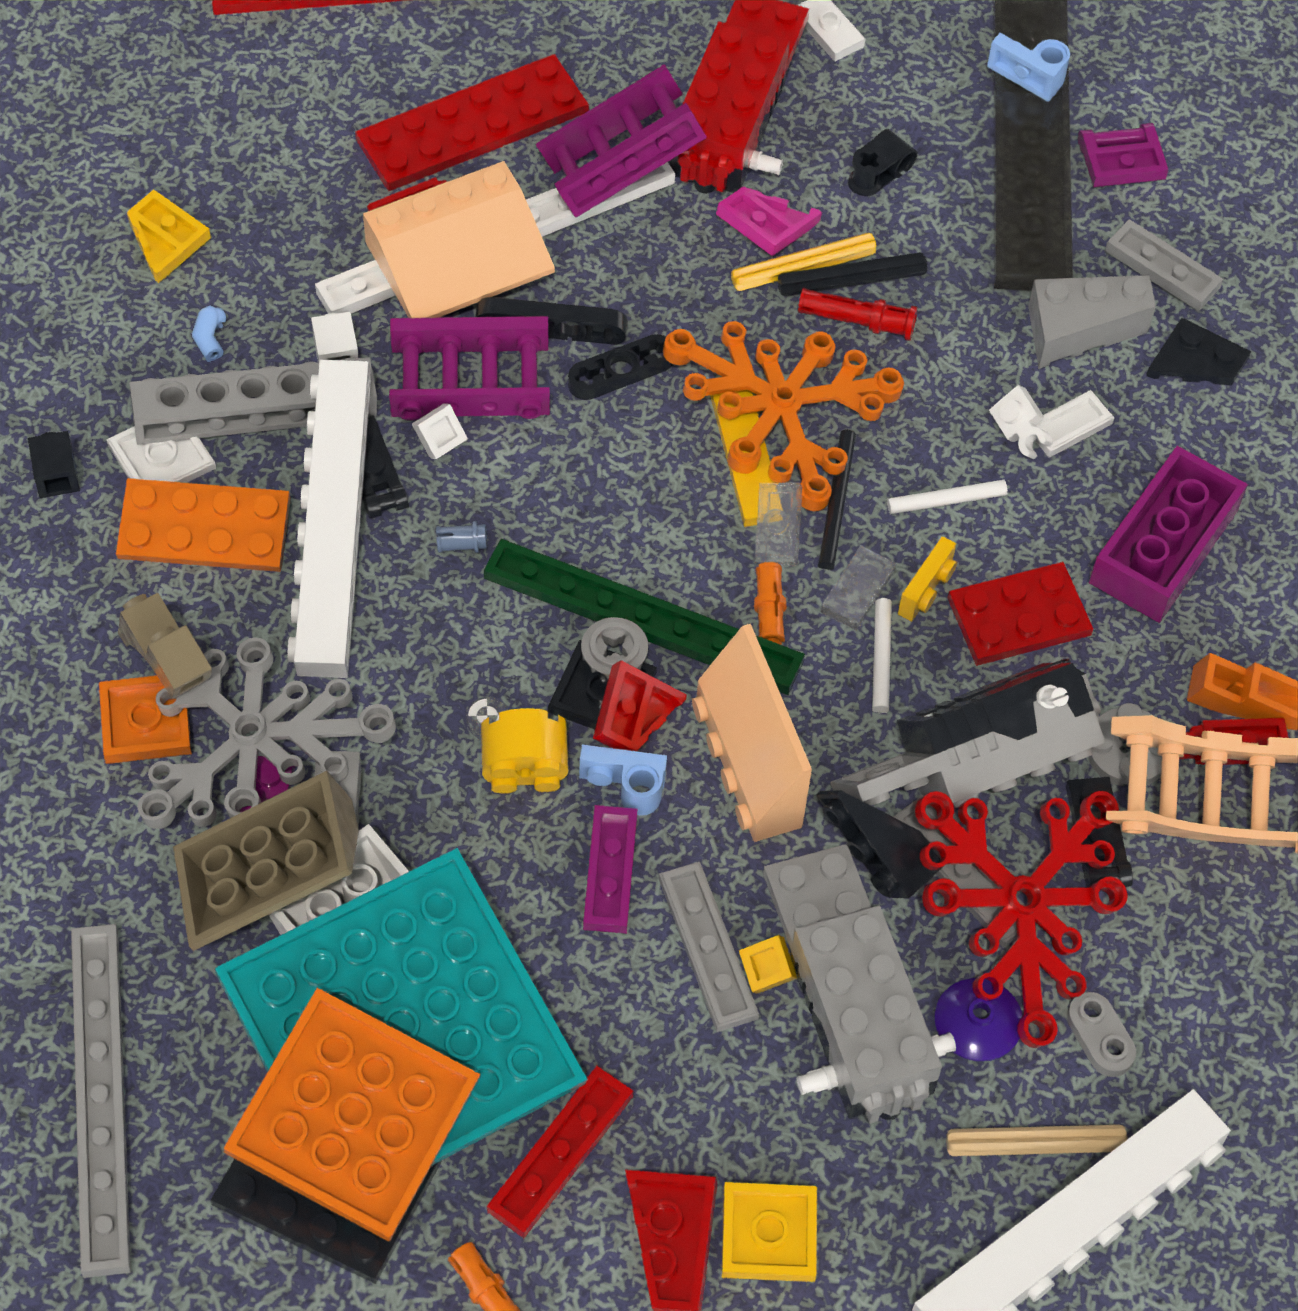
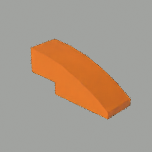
[1187,653,1298,730]

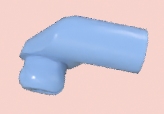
[192,305,226,362]

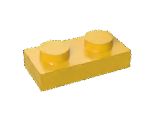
[898,536,957,622]

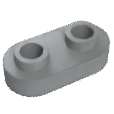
[1067,992,1136,1077]

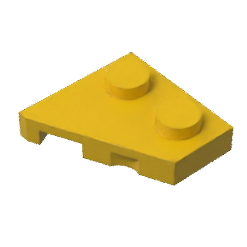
[127,189,211,283]

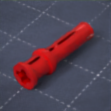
[798,288,918,341]

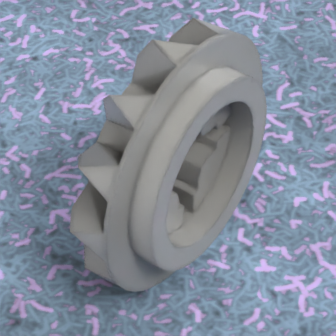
[581,617,648,679]

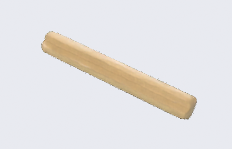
[946,1125,1127,1156]

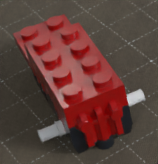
[669,0,809,194]

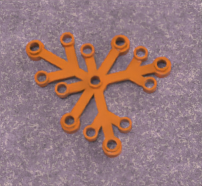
[663,321,904,511]

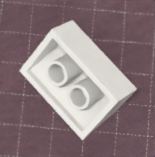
[269,824,409,935]

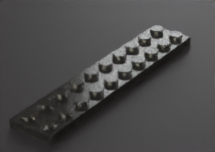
[993,0,1073,291]

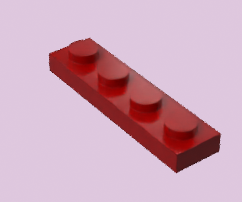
[487,1066,633,1238]

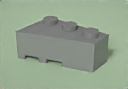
[1028,275,1156,369]

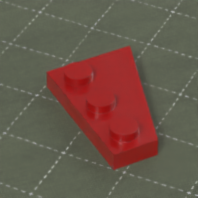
[625,1170,718,1311]

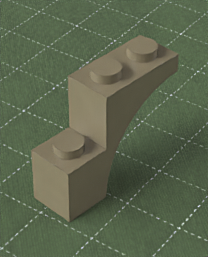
[118,593,212,699]

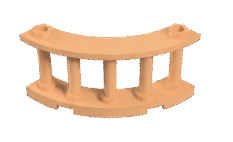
[1106,715,1298,854]

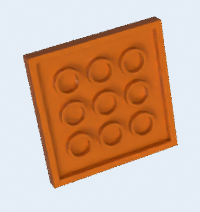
[223,988,480,1242]

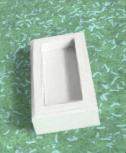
[1035,390,1114,458]

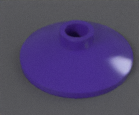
[934,978,1023,1062]

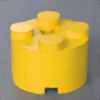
[481,708,568,794]

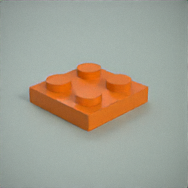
[99,675,192,764]

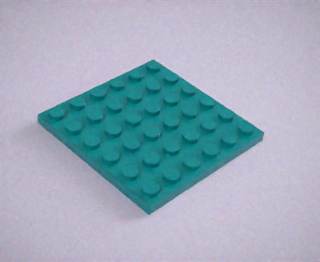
[215,848,588,1166]

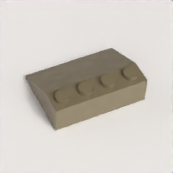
[173,771,359,951]

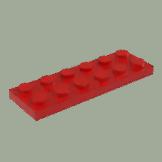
[355,54,589,192]

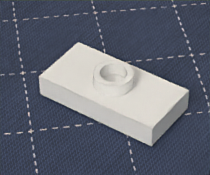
[798,0,865,62]

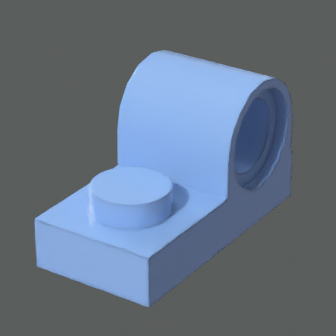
[987,33,1070,102]
[579,745,667,816]

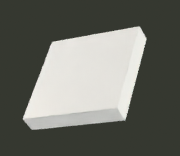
[106,427,216,483]

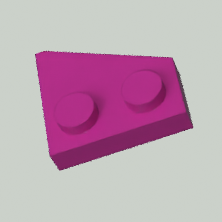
[716,187,822,256]

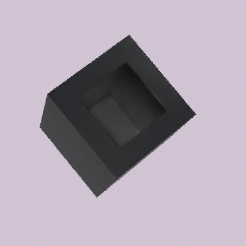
[28,431,80,498]

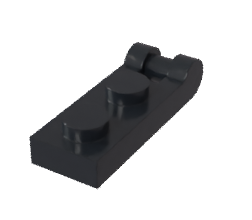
[362,415,409,519]
[1066,777,1133,888]

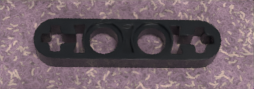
[475,297,628,345]

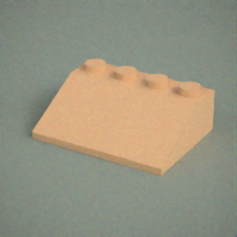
[363,161,555,318]
[692,623,812,842]

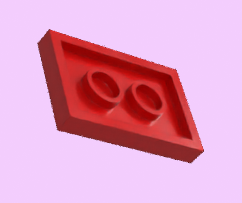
[947,562,1093,666]

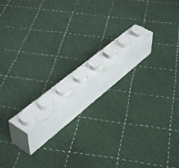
[288,359,371,678]
[912,1089,1231,1311]

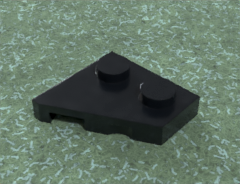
[1146,318,1251,386]

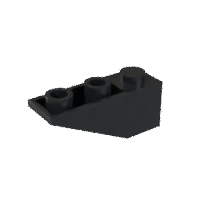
[816,790,944,899]

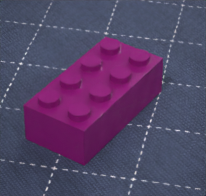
[1089,446,1248,623]

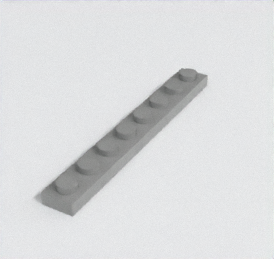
[71,924,131,1278]

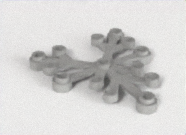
[138,637,396,829]

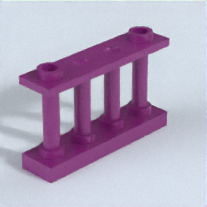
[536,64,707,218]
[389,316,550,420]

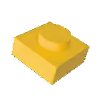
[739,935,797,993]

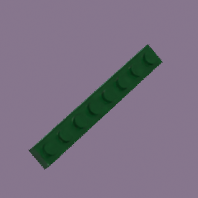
[484,538,805,695]

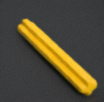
[731,233,877,291]

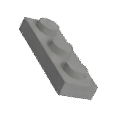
[1105,219,1223,311]

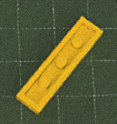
[710,390,784,527]

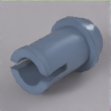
[436,521,488,553]

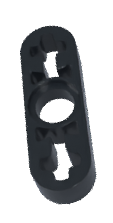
[568,334,673,400]

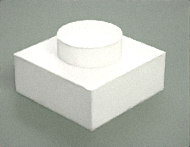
[412,404,468,459]

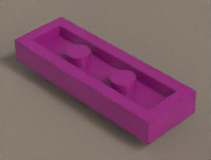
[583,805,638,934]

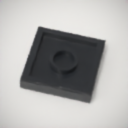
[548,640,657,730]

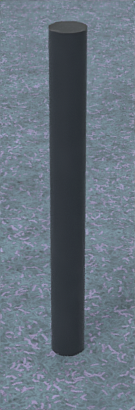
[818,429,856,570]

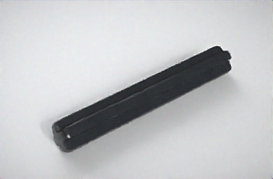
[778,252,928,296]

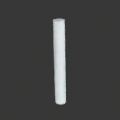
[887,480,1007,514]
[872,598,892,713]

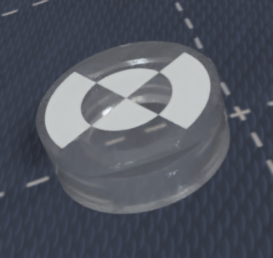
[466,697,507,740]

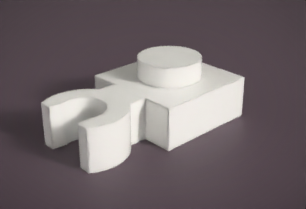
[989,385,1053,459]

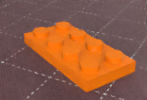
[116,478,291,572]

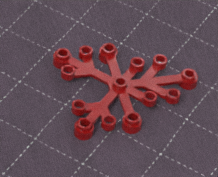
[915,791,1128,1048]

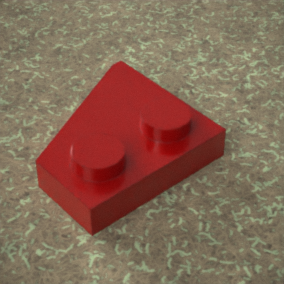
[593,660,687,752]

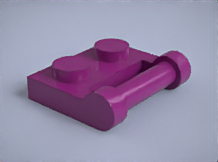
[1078,123,1169,187]

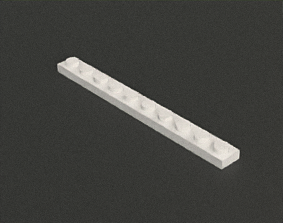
[315,162,675,313]

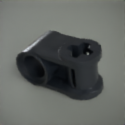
[848,129,918,196]

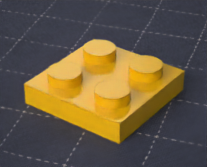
[722,1182,817,1282]

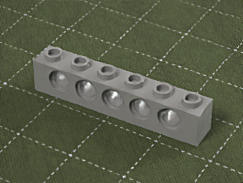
[129,357,377,445]

